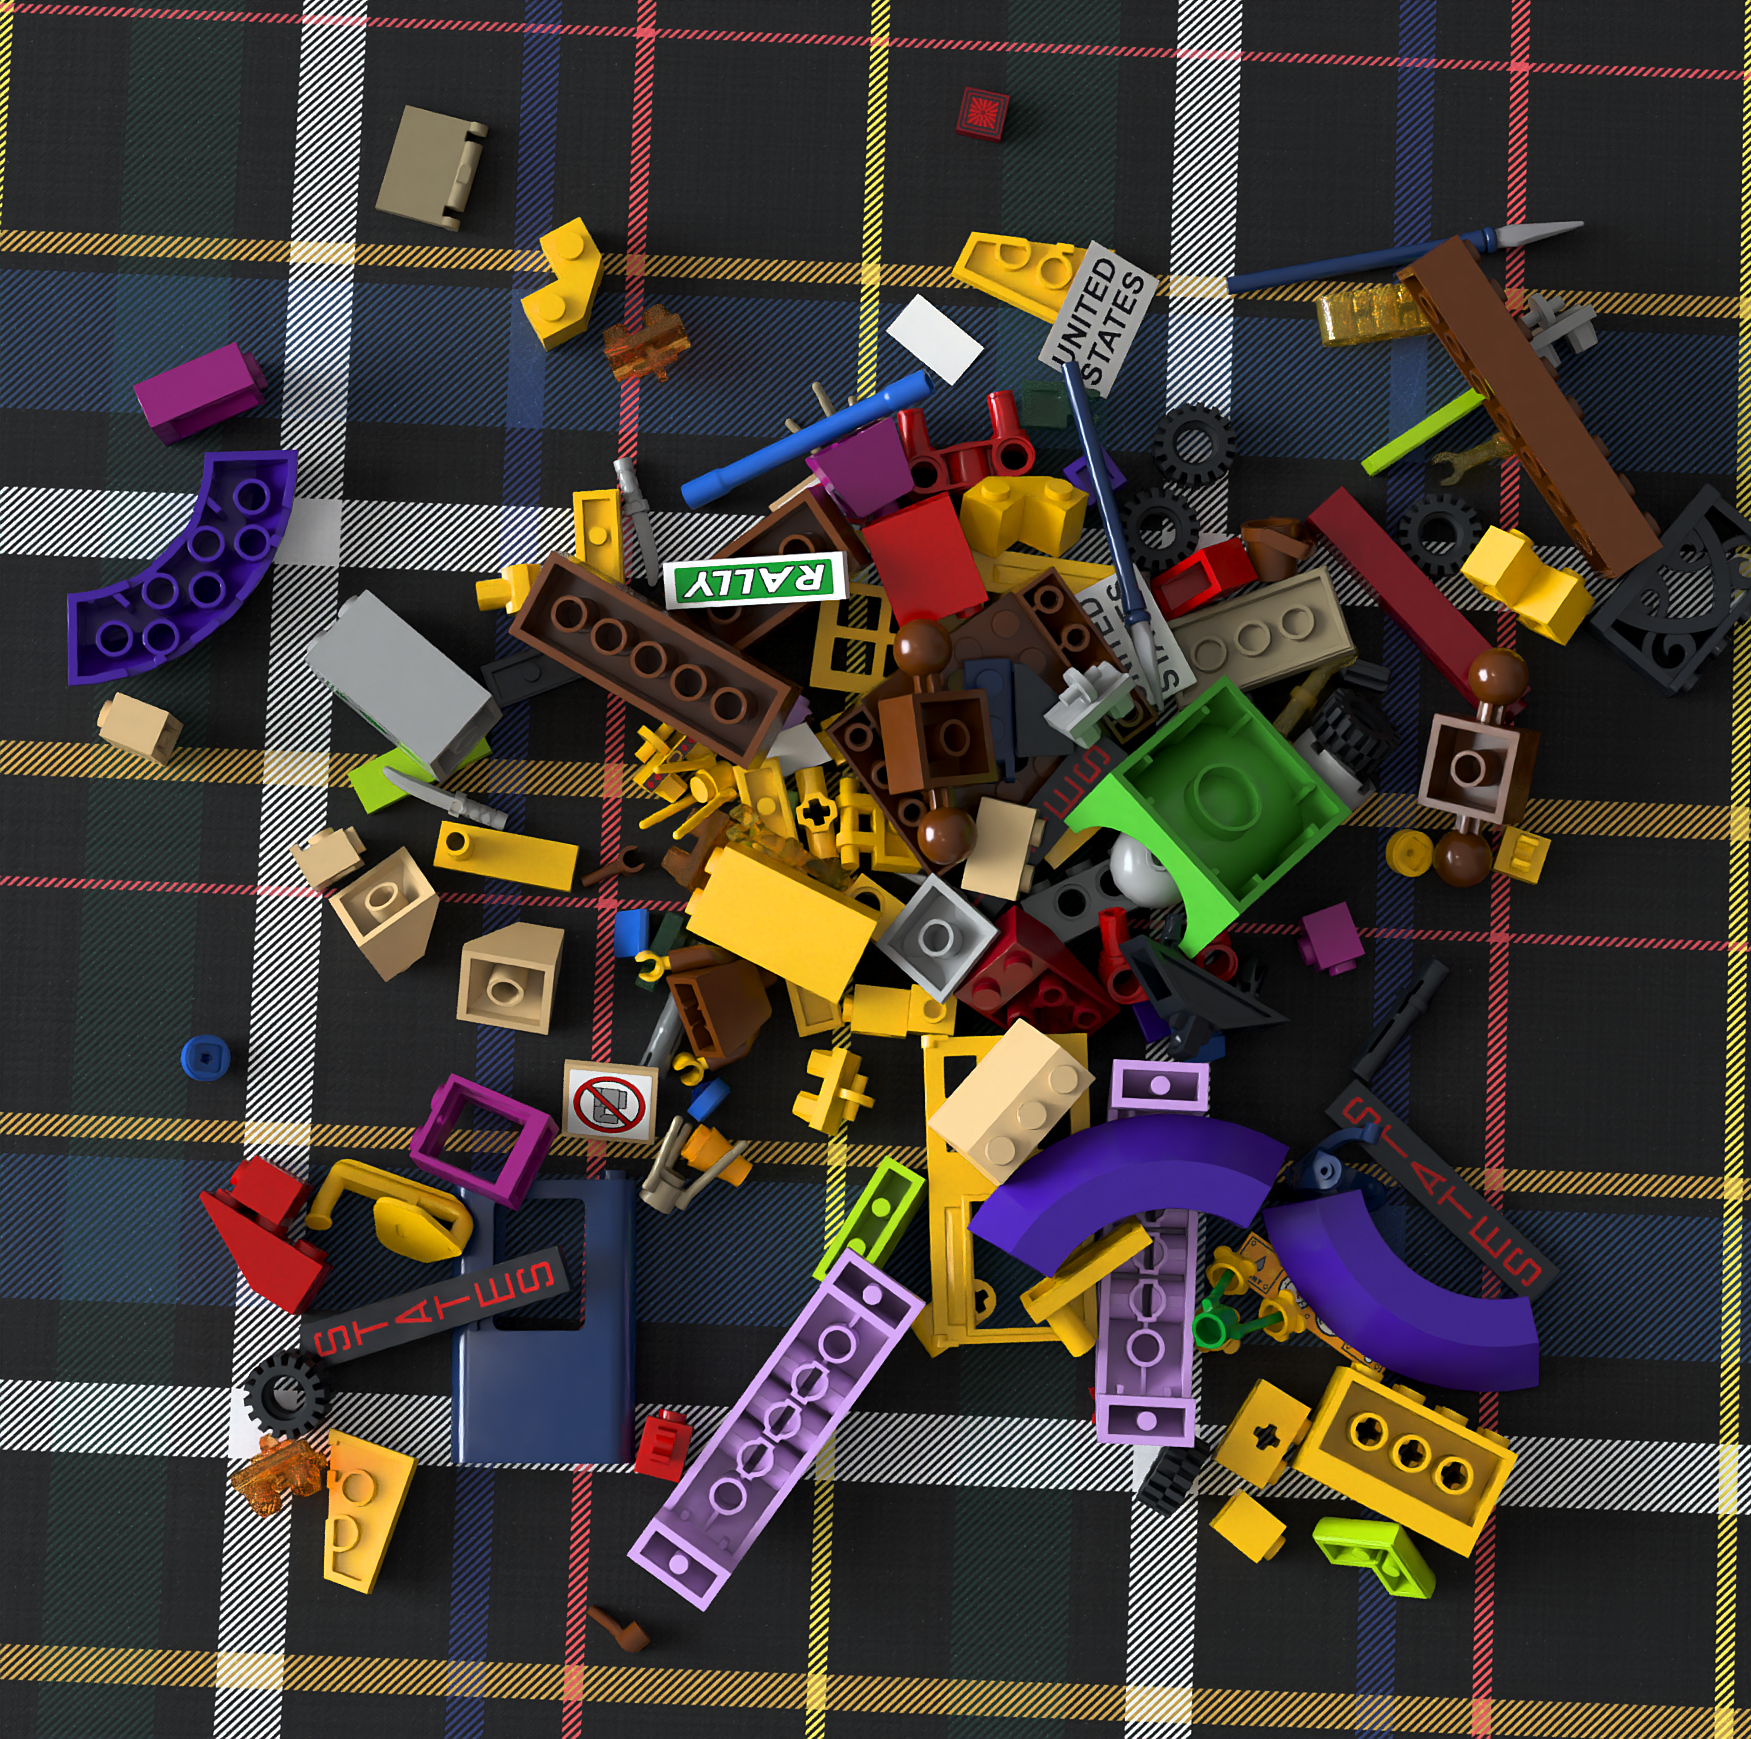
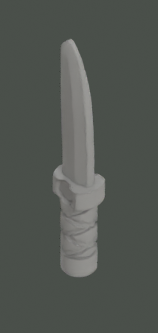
[613,457,659,587]
[383,766,509,831]

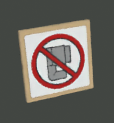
[561,1059,659,1145]

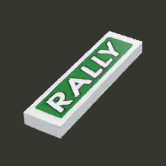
[663,551,850,610]

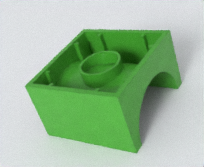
[1064,674,1353,960]

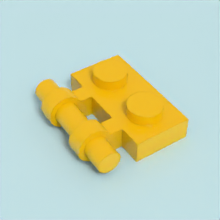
[835,778,921,874]

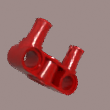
[897,390,1035,502]
[1097,907,1238,1004]

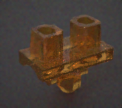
[603,303,691,383]
[661,808,739,894]
[230,1433,328,1518]

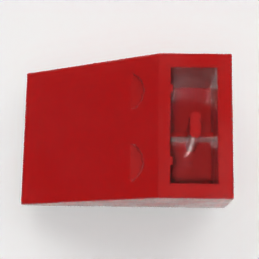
[199,1188,334,1315]

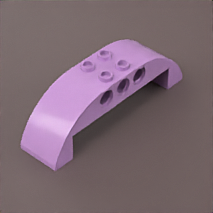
[1095,1059,1209,1447]
[627,1246,926,1612]

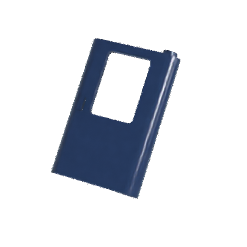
[451,1170,636,1464]

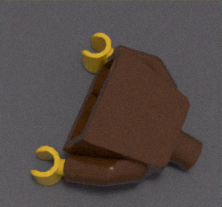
[635,944,778,1086]

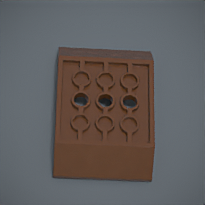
[825,566,1160,876]

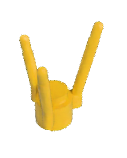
[639,754,738,840]

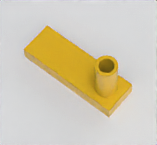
[433,821,580,893]
[1019,1215,1153,1357]

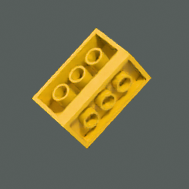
[1288,1362,1519,1558]

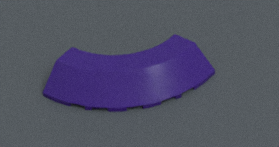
[67,450,299,687]
[966,1114,1289,1278]
[1260,1189,1539,1392]

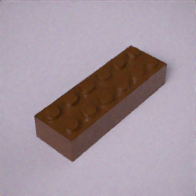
[508,550,804,770]

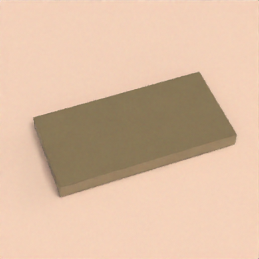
[1166,565,1357,712]

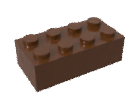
[662,485,874,654]

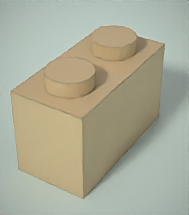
[97,692,183,767]
[961,796,1046,901]

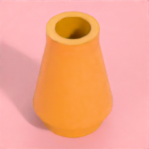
[681,1124,753,1187]

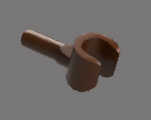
[581,845,645,888]
[587,1604,651,1653]

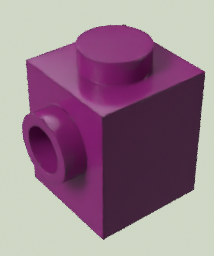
[1297,901,1365,977]

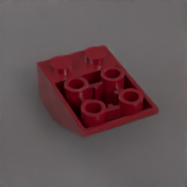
[953,905,1120,1038]

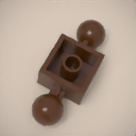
[878,618,998,866]
[1417,647,1541,888]

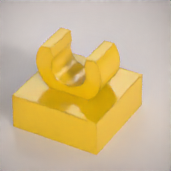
[1491,825,1551,885]

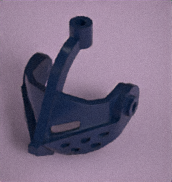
[1283,1121,1387,1213]

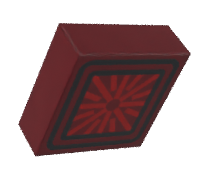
[956,87,1010,144]

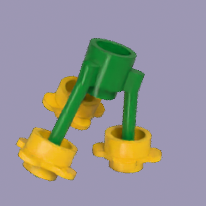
[1192,1246,1307,1354]

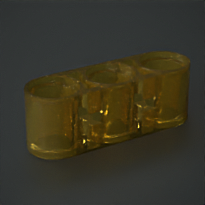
[1315,284,1435,347]

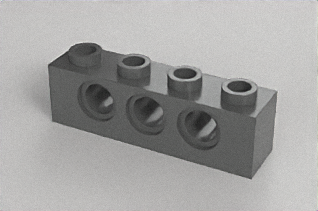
[1018,848,1142,945]

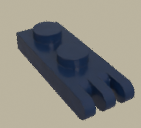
[962,657,1015,785]

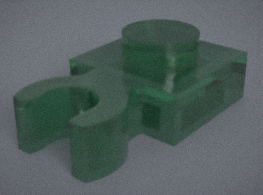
[1020,380,1100,431]
[635,911,690,993]

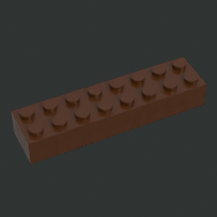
[1396,234,1663,579]

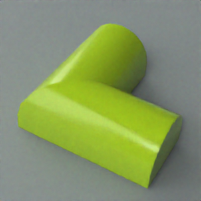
[1312,1516,1436,1599]

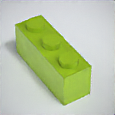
[812,1155,928,1282]

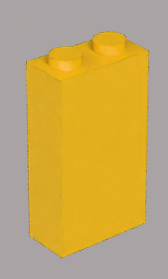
[685,838,883,1004]

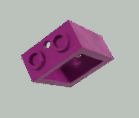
[133,342,269,446]
[409,1073,559,1212]

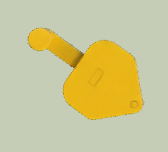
[304,1159,474,1263]

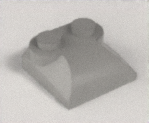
[875,872,1001,1005]

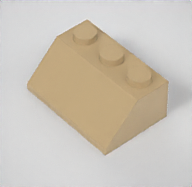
[926,1018,1096,1186]

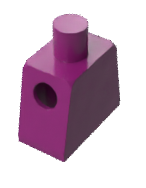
[805,417,914,519]

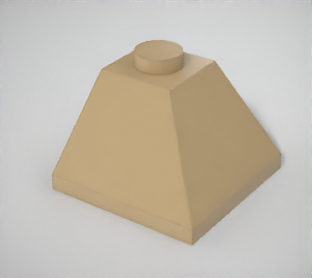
[328,846,440,982]
[456,922,565,1035]

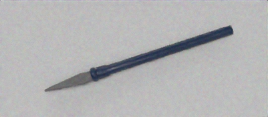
[1225,221,1584,295]
[1061,361,1165,712]

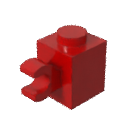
[633,1408,695,1483]

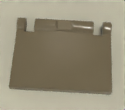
[375,105,489,232]

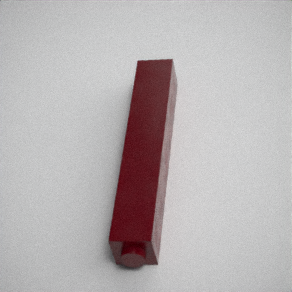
[1303,486,1531,723]

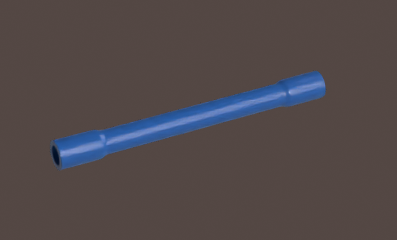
[681,368,936,510]

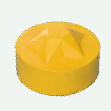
[1386,829,1434,877]

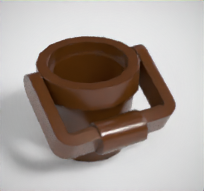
[1240,516,1318,582]

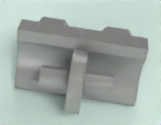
[1521,293,1598,368]
[1044,661,1136,749]

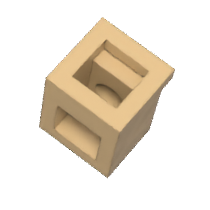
[289,826,367,893]

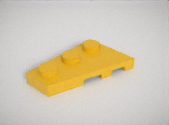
[952,232,1115,324]
[324,1428,419,1594]

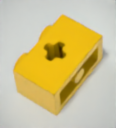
[1210,1378,1312,1490]

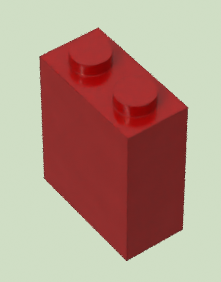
[861,491,989,628]

